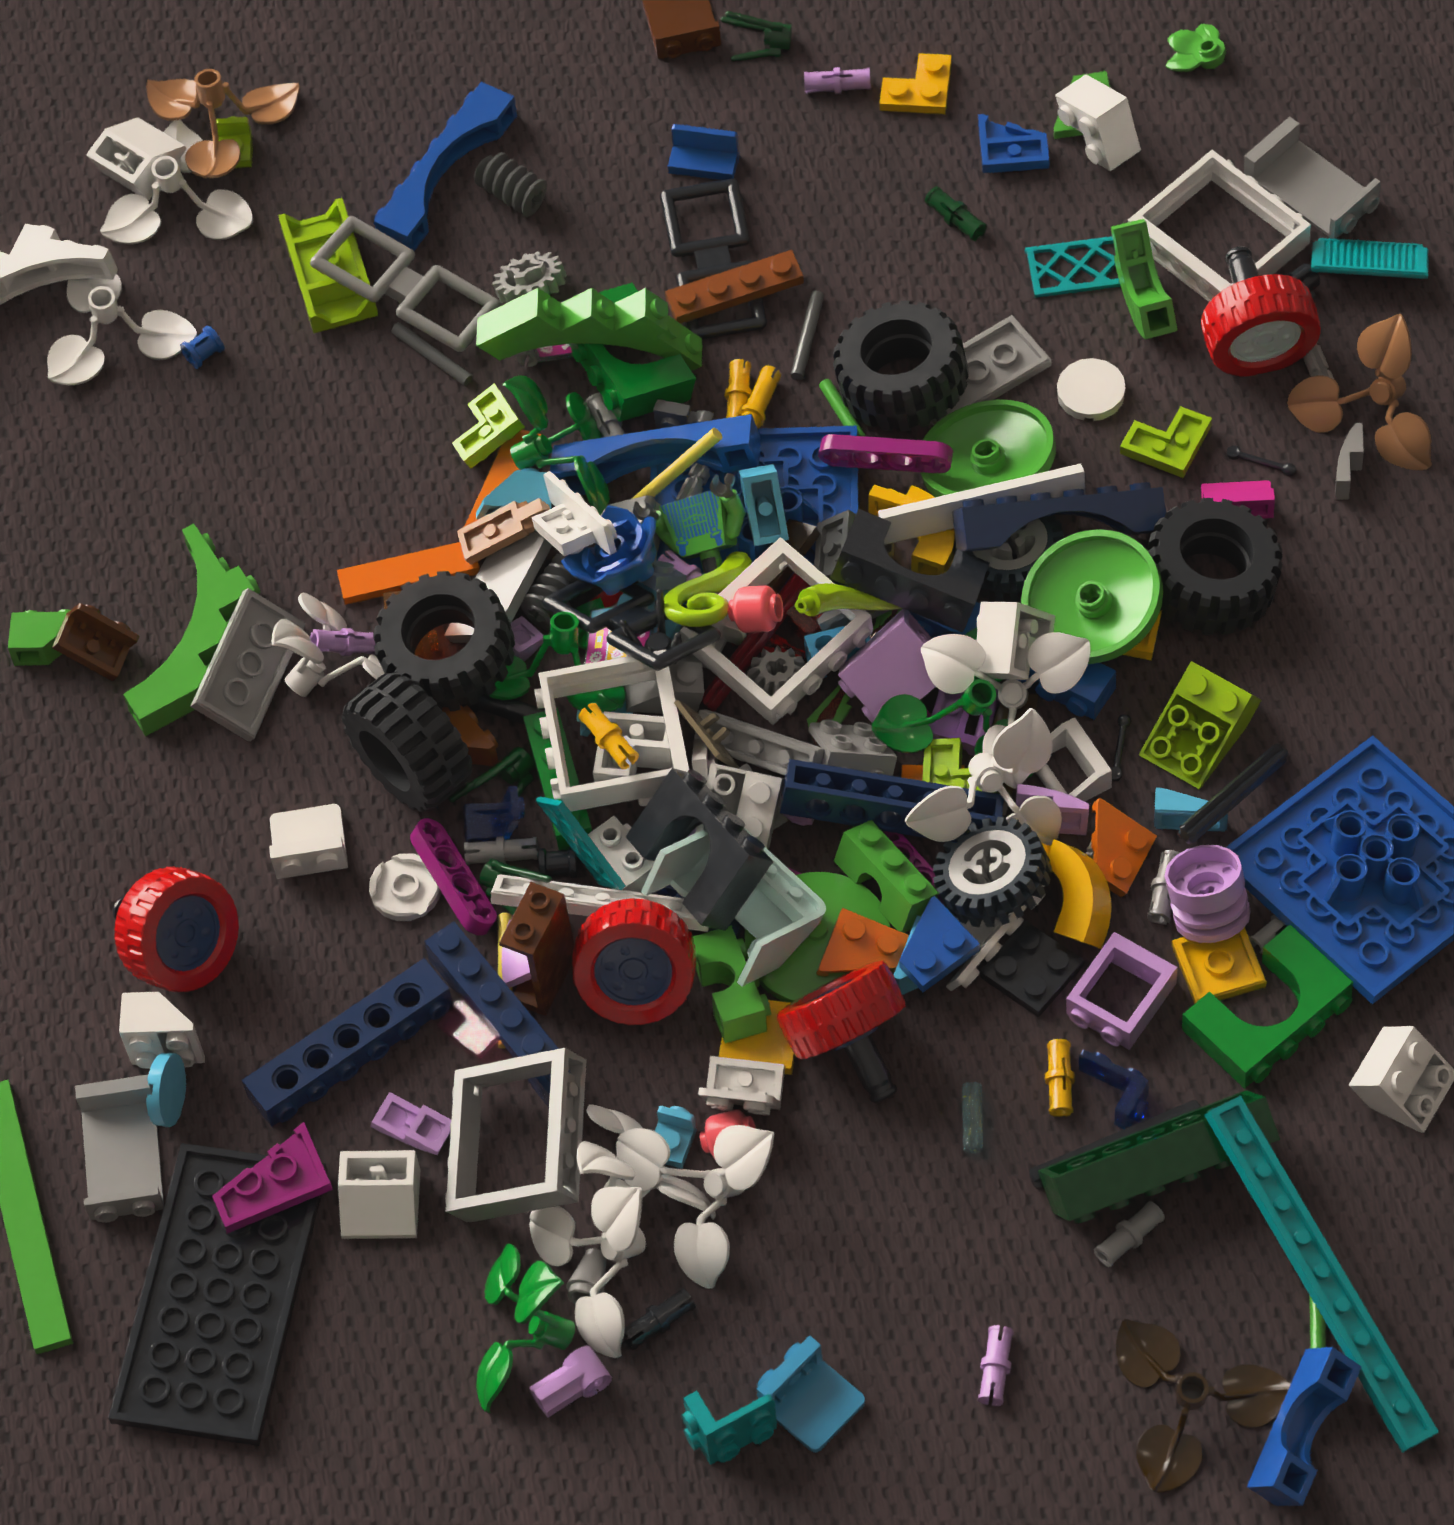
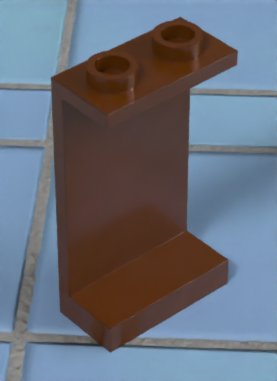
[642,0,721,59]
[499,882,574,1016]

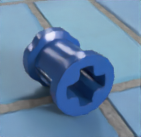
[180,325,225,369]

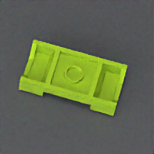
[278,198,378,333]

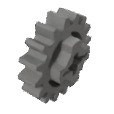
[492,251,567,303]

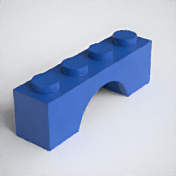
[1247,1347,1362,1506]

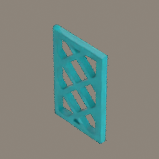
[1025,236,1121,298]
[536,796,626,890]

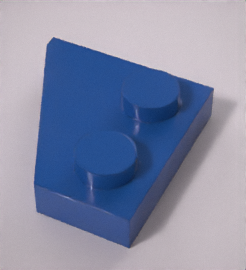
[978,114,1049,173]
[899,896,980,992]

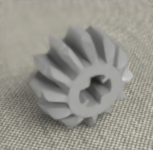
[747,645,805,696]

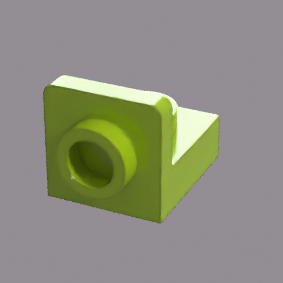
[216,117,252,168]

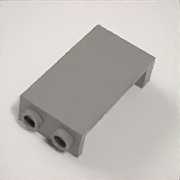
[1244,116,1381,239]
[75,1075,164,1222]

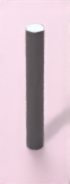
[790,291,824,380]
[391,322,473,387]

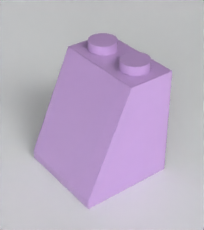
[838,609,936,723]

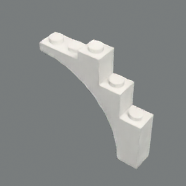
[0,224,118,305]

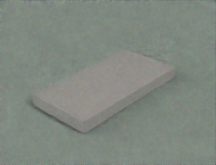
[931,315,1052,425]
[444,530,552,643]
[190,588,306,741]

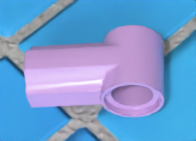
[529,1346,612,1417]

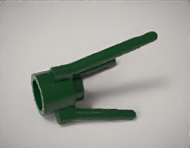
[720,11,792,62]
[449,747,535,821]
[480,859,552,915]

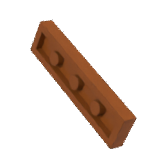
[665,250,804,324]

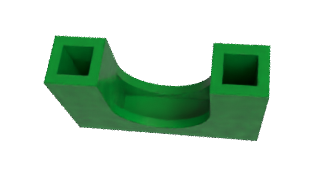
[569,283,696,422]
[1182,925,1353,1089]

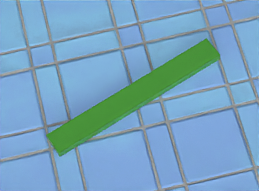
[0,1080,73,1354]

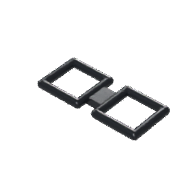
[660,178,767,339]
[542,580,721,671]

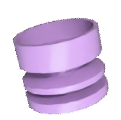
[1164,845,1251,943]

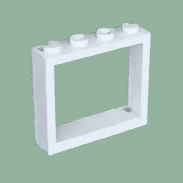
[1128,150,1311,302]
[680,537,873,725]
[534,649,689,812]

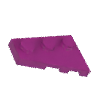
[212,1122,333,1233]

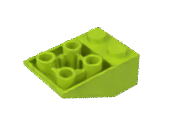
[1139,661,1262,789]

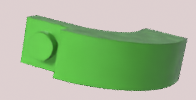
[1111,219,1178,339]

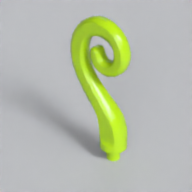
[664,551,752,627]
[795,583,901,617]

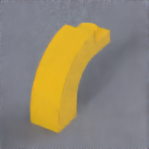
[869,485,955,575]
[1042,839,1111,949]

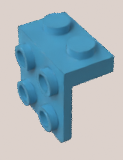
[757,1335,865,1452]

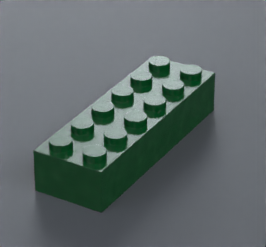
[1038,1090,1280,1224]

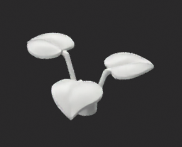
[100,120,253,244]
[47,274,197,386]
[272,592,385,697]
[921,632,1090,788]
[905,708,1062,846]
[577,1104,716,1220]
[616,1125,774,1289]
[529,1186,646,1358]

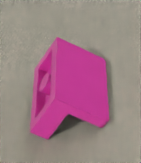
[1201,480,1275,518]

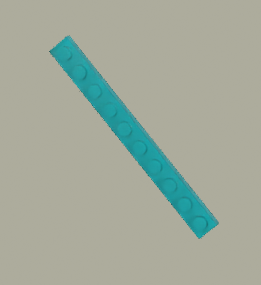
[1205,1096,1439,1453]

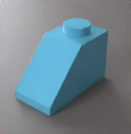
[739,464,789,546]
[476,468,551,520]

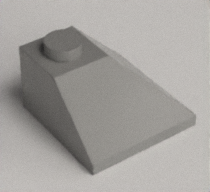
[624,654,704,715]

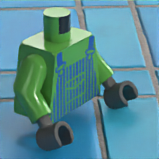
[633,473,746,574]

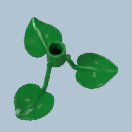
[502,375,610,515]
[485,598,625,713]
[871,627,1033,778]
[477,1243,575,1413]

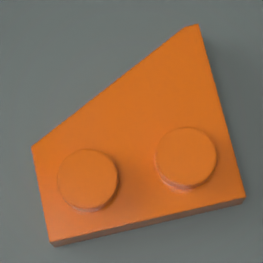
[1091,798,1157,897]
[816,908,909,976]

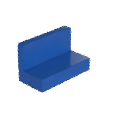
[668,124,740,180]

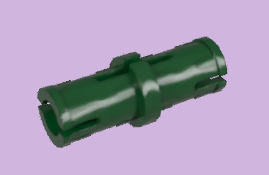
[925,186,987,241]

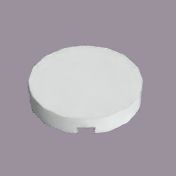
[1057,358,1126,421]
[369,854,441,921]

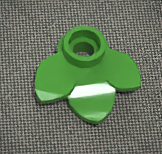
[1166,24,1226,72]

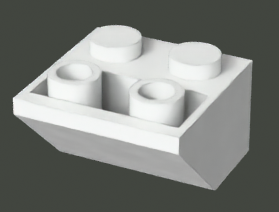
[86,117,187,201]
[695,763,784,849]
[119,992,205,1069]
[1349,1026,1454,1133]
[338,1150,420,1239]

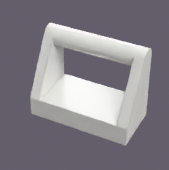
[1035,717,1112,802]

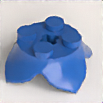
[561,505,657,596]

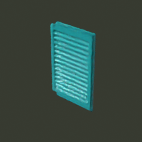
[1311,238,1429,279]

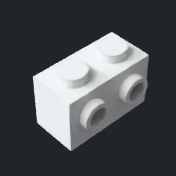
[588,816,655,893]

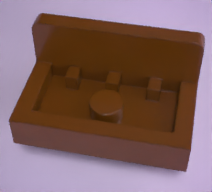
[52,603,140,681]

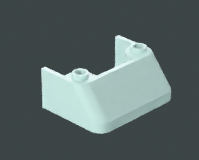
[641,828,826,987]

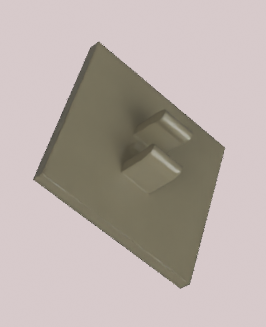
[674,700,739,768]

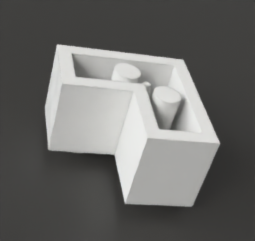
[1055,74,1141,171]
[976,602,1055,680]
[593,711,673,782]

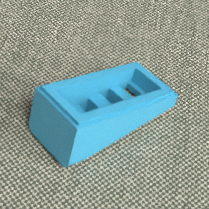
[1154,788,1228,832]

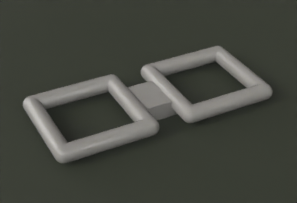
[310,216,501,352]

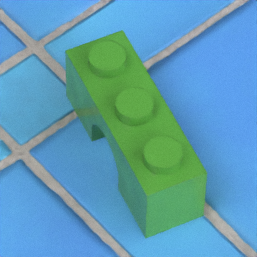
[834,820,939,933]
[693,926,771,1043]

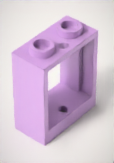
[1066,932,1177,1050]

